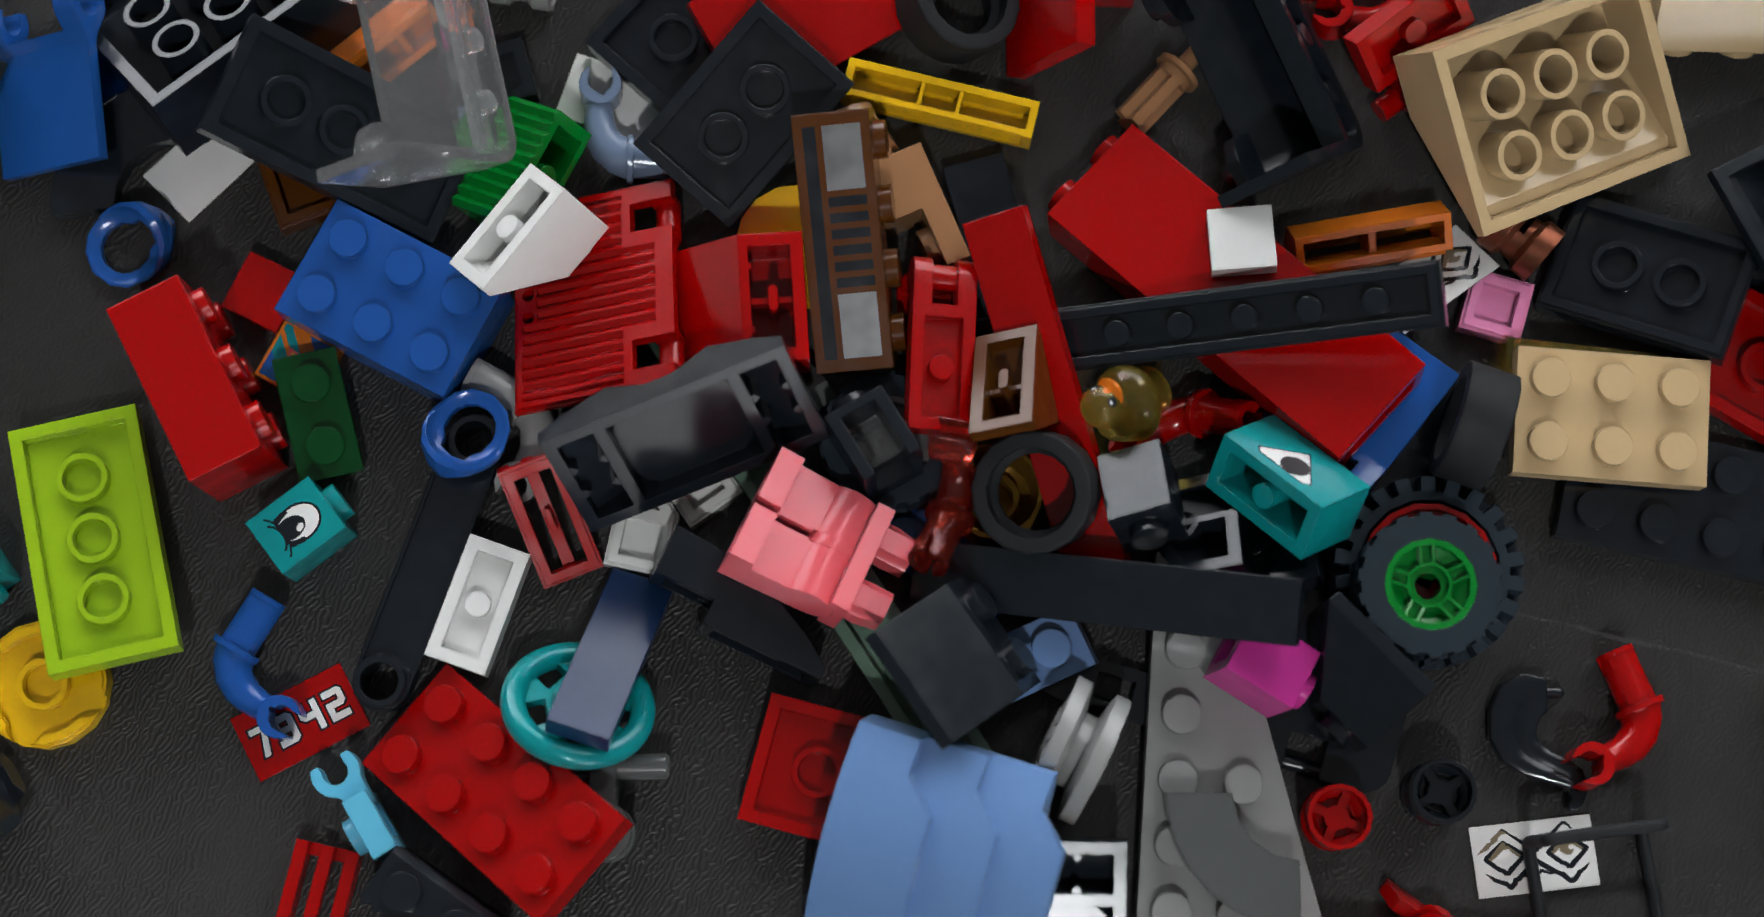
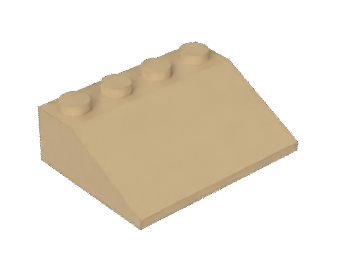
[1393,0,1691,237]

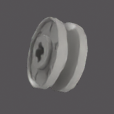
[1032,676,1132,825]

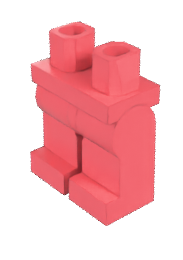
[717,446,919,630]

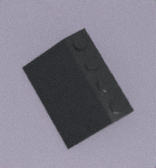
[97,0,387,157]

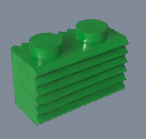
[452,96,592,224]

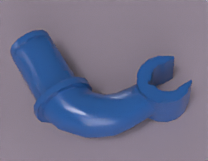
[212,587,307,740]

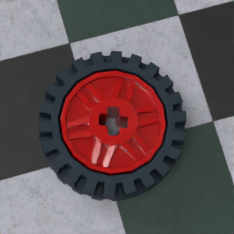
[1325,476,1525,671]

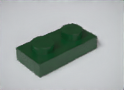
[271,346,364,482]

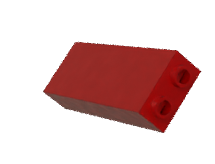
[1047,124,1426,466]

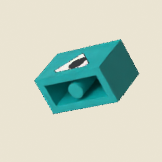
[1205,414,1371,560]

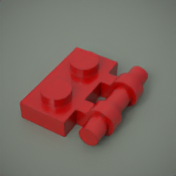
[1342,0,1475,122]

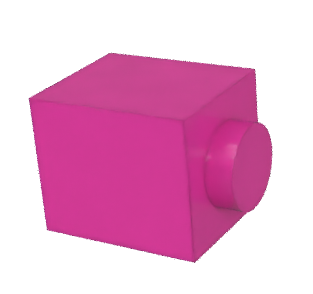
[1203,638,1321,718]

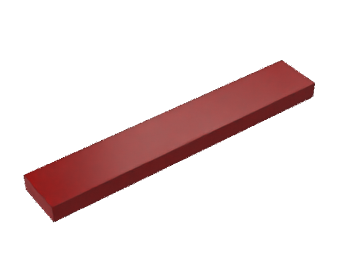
[962,205,1131,560]

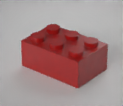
[106,274,289,502]

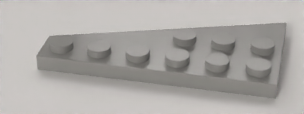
[1134,552,1321,917]

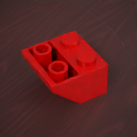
[677,231,810,373]

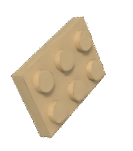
[1507,345,1711,491]

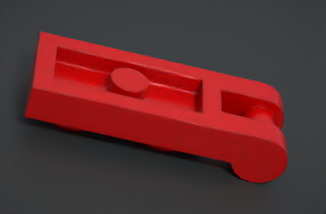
[904,256,978,438]

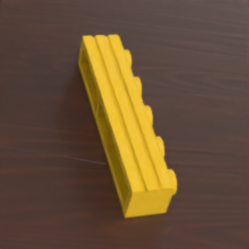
[841,57,1040,149]

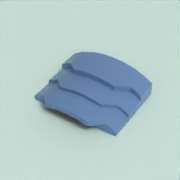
[804,713,1066,917]

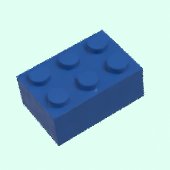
[274,199,515,403]

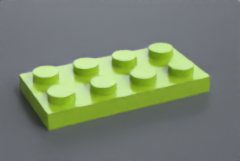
[7,403,184,681]

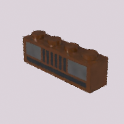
[791,107,907,374]

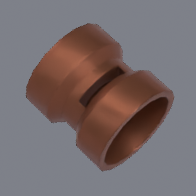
[1475,217,1566,281]

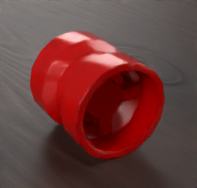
[1297,783,1373,852]

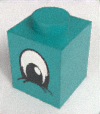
[245,477,358,582]

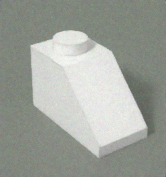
[449,163,609,296]

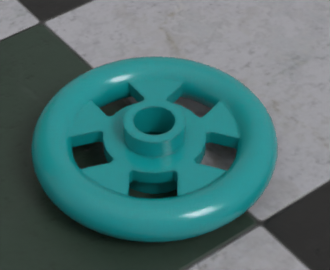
[500,642,656,770]

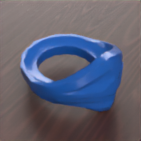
[85,201,176,288]
[420,389,511,479]

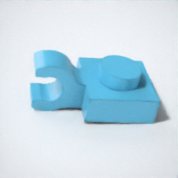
[310,750,407,861]

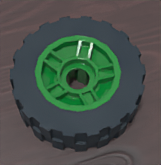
[1349,512,1504,662]

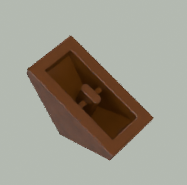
[969,324,1059,442]

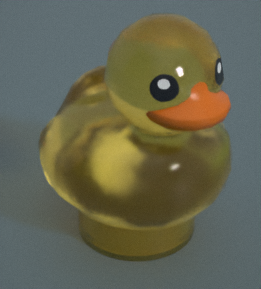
[1080,365,1172,442]

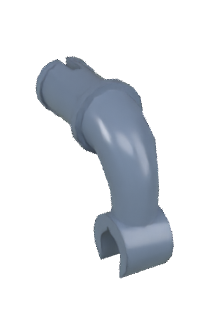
[579,66,675,185]

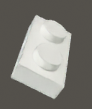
[424,533,532,678]

